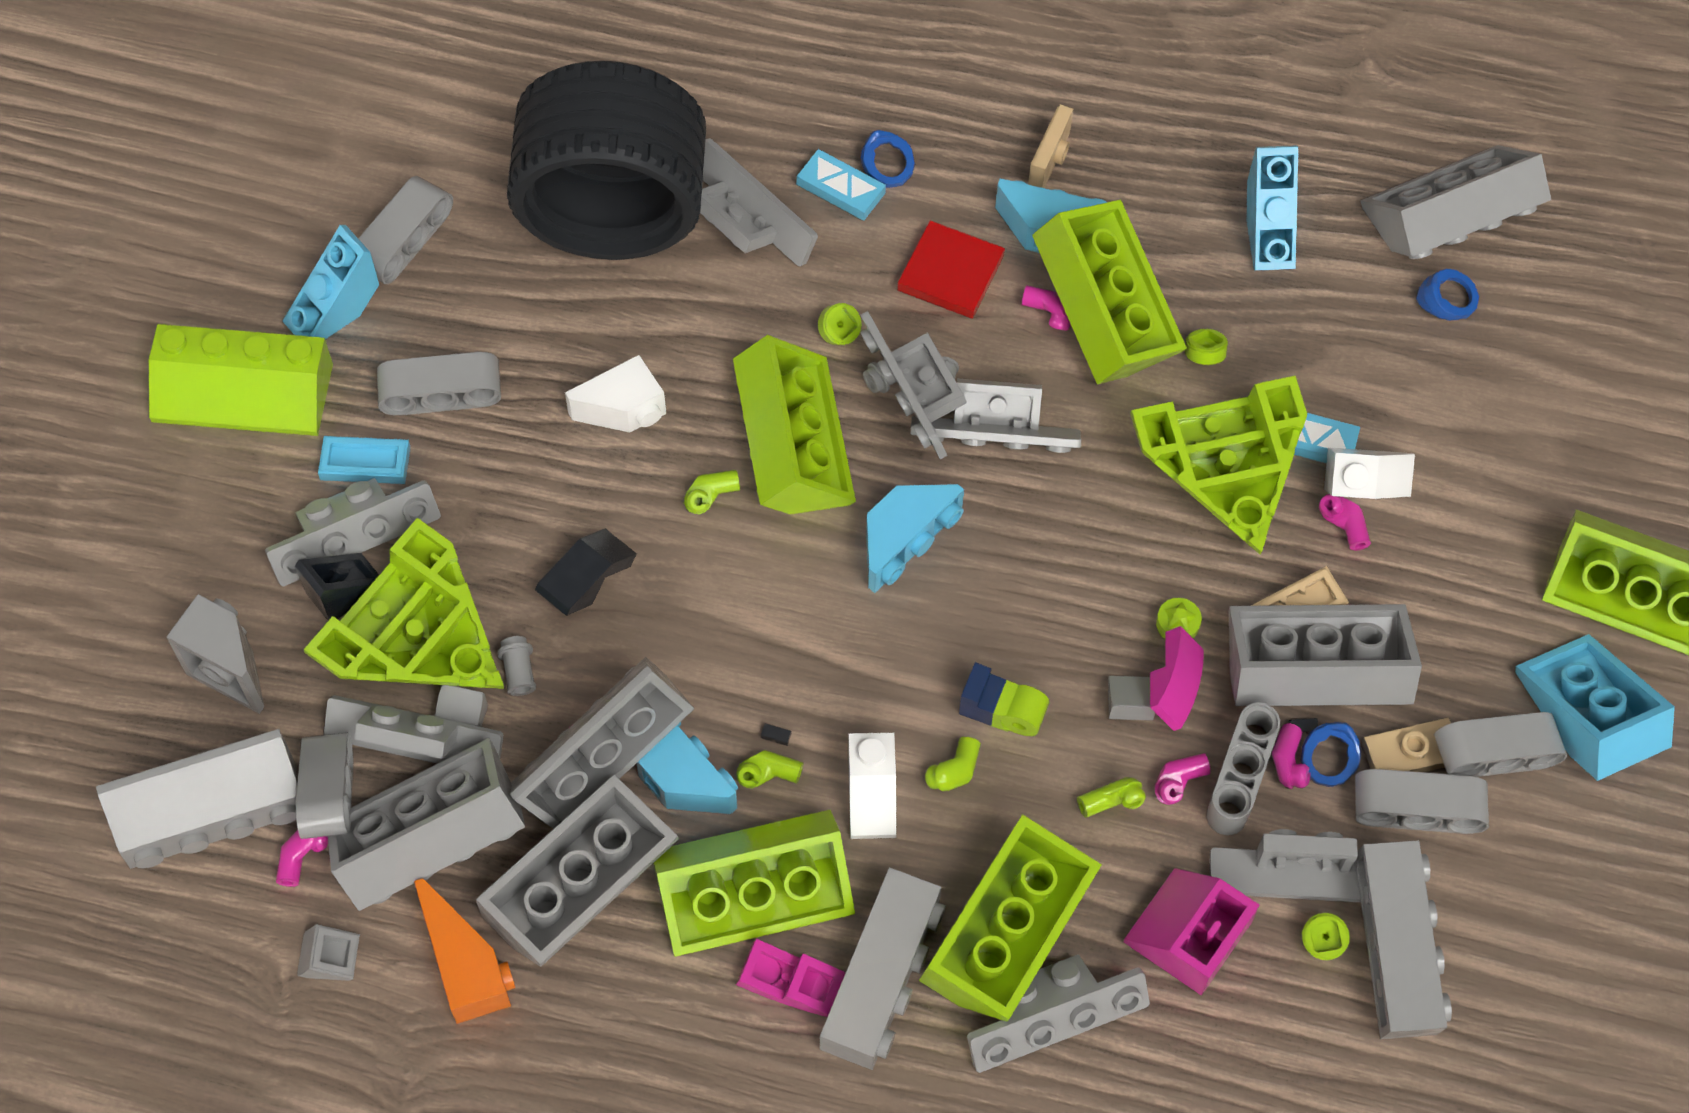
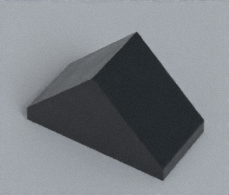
[295,553,379,621]

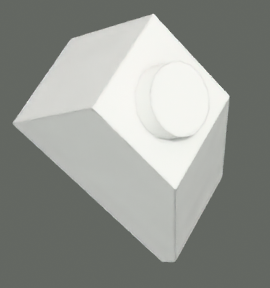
[565,355,666,433]
[1324,448,1415,499]
[848,733,896,839]

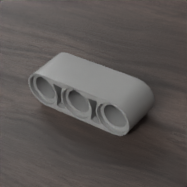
[358,176,453,284]
[377,352,501,415]
[1206,702,1280,836]
[1434,712,1568,777]
[296,732,354,839]
[1355,769,1489,834]

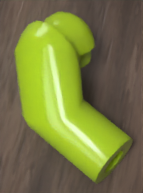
[684,470,740,514]
[925,737,981,791]
[736,750,804,788]
[1077,777,1146,818]

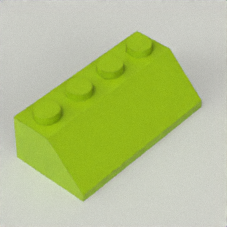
[1032,200,1187,385]
[149,324,333,436]
[733,335,856,515]
[1542,509,1689,655]
[653,810,855,957]
[919,814,1102,1022]

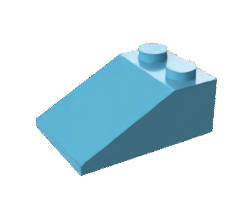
[1515,634,1675,781]

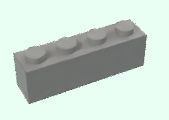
[1355,840,1452,1039]
[820,867,946,1070]

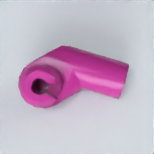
[1021,285,1071,331]
[1319,494,1371,551]
[1272,723,1310,789]
[1154,753,1210,805]
[276,830,328,887]

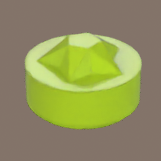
[818,303,862,345]
[1185,329,1228,365]
[1156,598,1202,639]
[1302,912,1350,960]

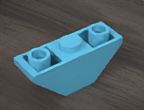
[1246,145,1298,270]
[995,178,1107,253]
[283,225,379,339]
[866,484,964,593]
[637,722,738,814]

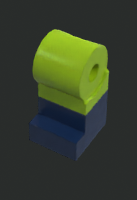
[959,662,1050,737]

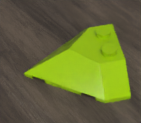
[1130,376,1308,554]
[304,518,504,689]

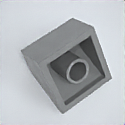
[166,594,264,714]

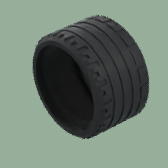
[507,61,706,260]

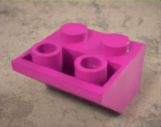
[1123,868,1260,996]

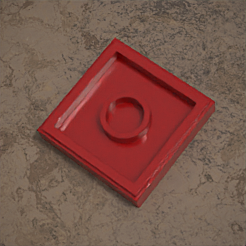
[897,220,1005,319]

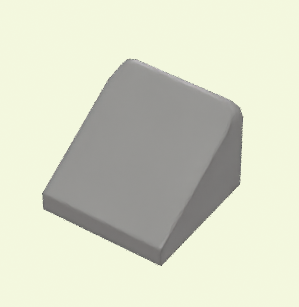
[1108,676,1155,720]
[435,685,488,727]
[297,924,360,981]

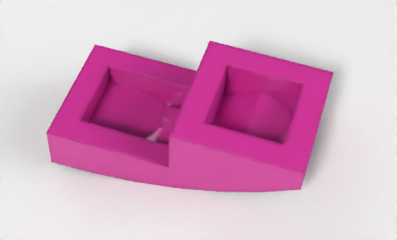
[1150,626,1204,731]
[736,939,846,1017]

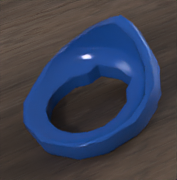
[860,130,915,188]
[1416,269,1479,321]
[1300,722,1361,787]

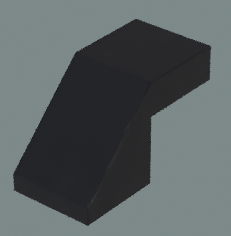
[535,528,637,616]

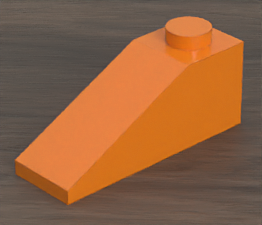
[414,878,516,1024]

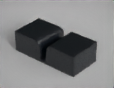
[1289,718,1319,734]
[761,723,792,746]

